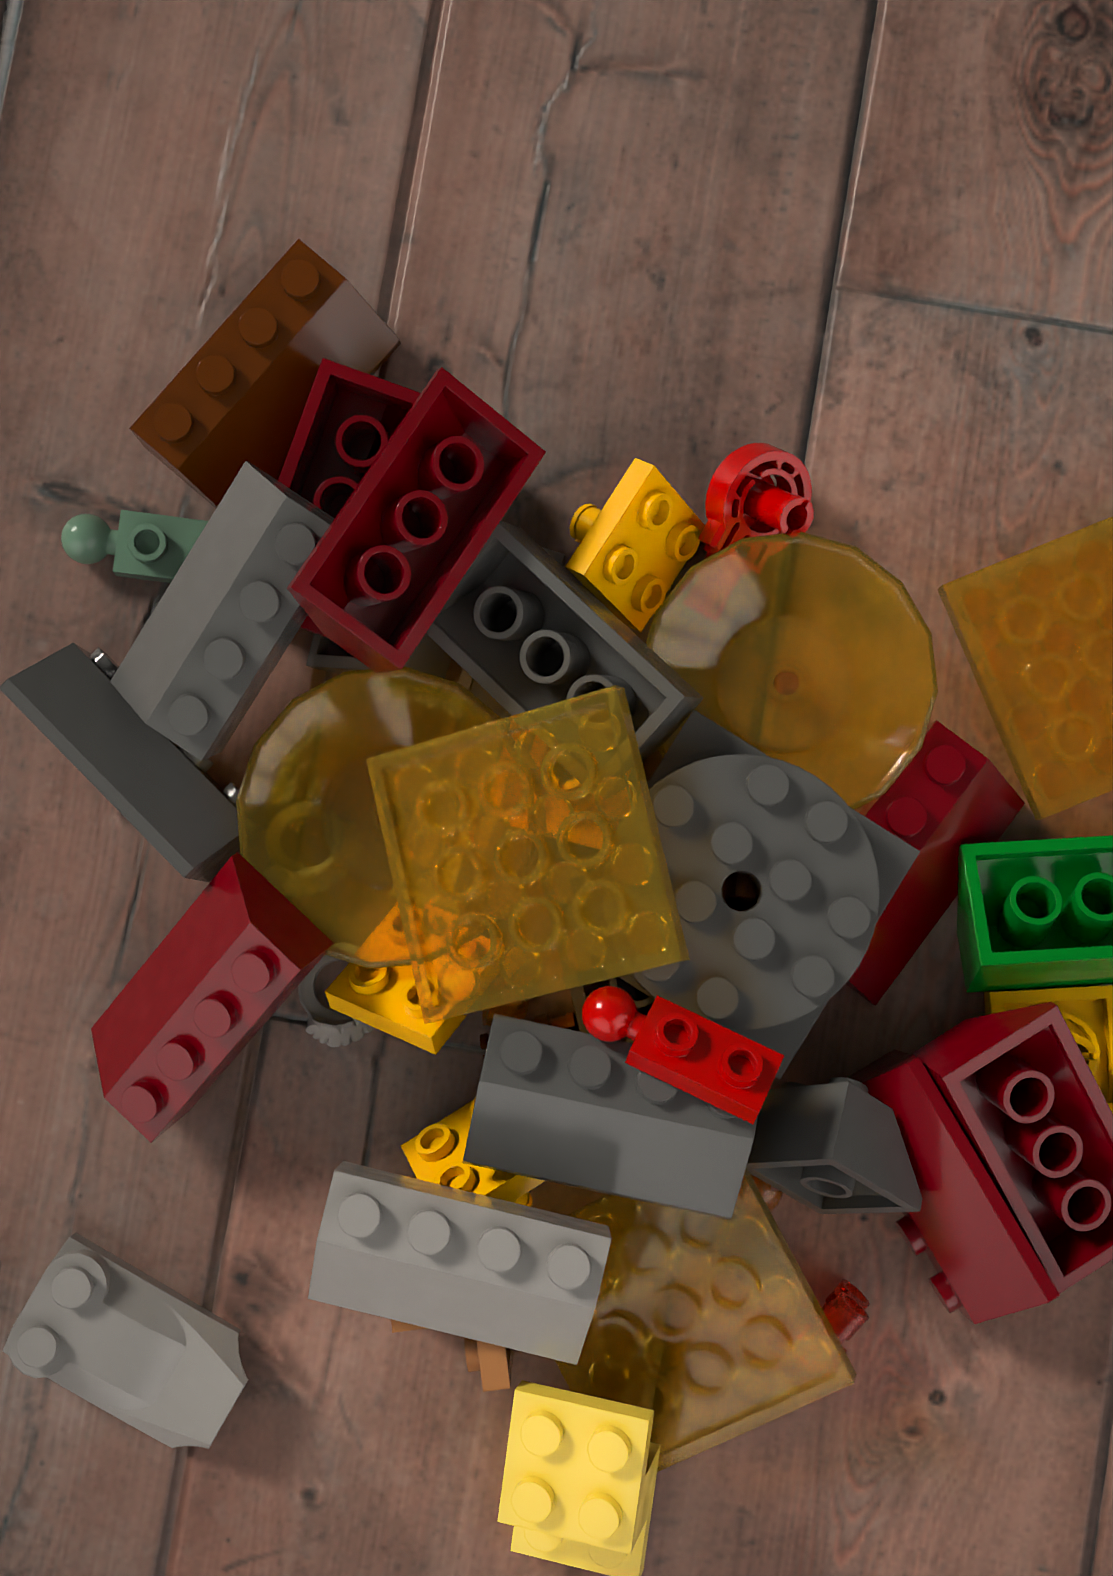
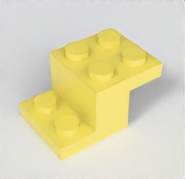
[497,1380,661,1576]

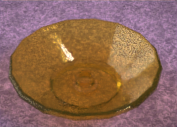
[646,531,938,810]
[236,666,538,969]

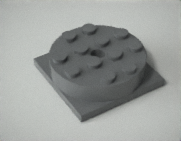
[552,710,920,1079]

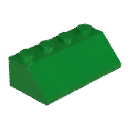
[957,835,1113,993]

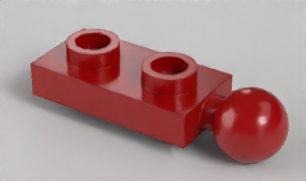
[582,986,785,1124]

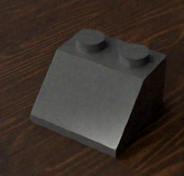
[745,1077,923,1214]

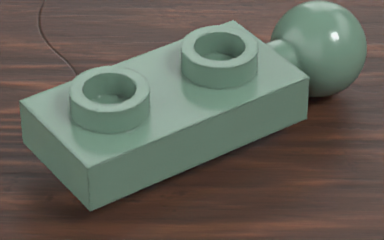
[61,510,208,583]

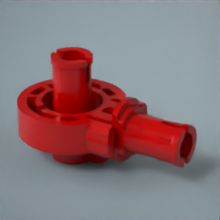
[680,443,814,621]

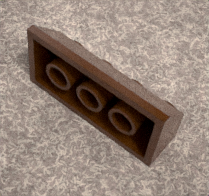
[129,239,401,508]

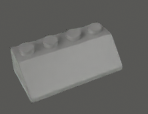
[308,1161,612,1365]

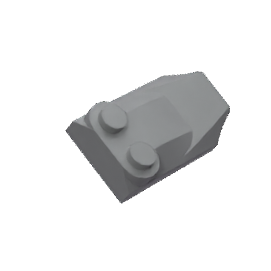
[2,1233,249,1449]

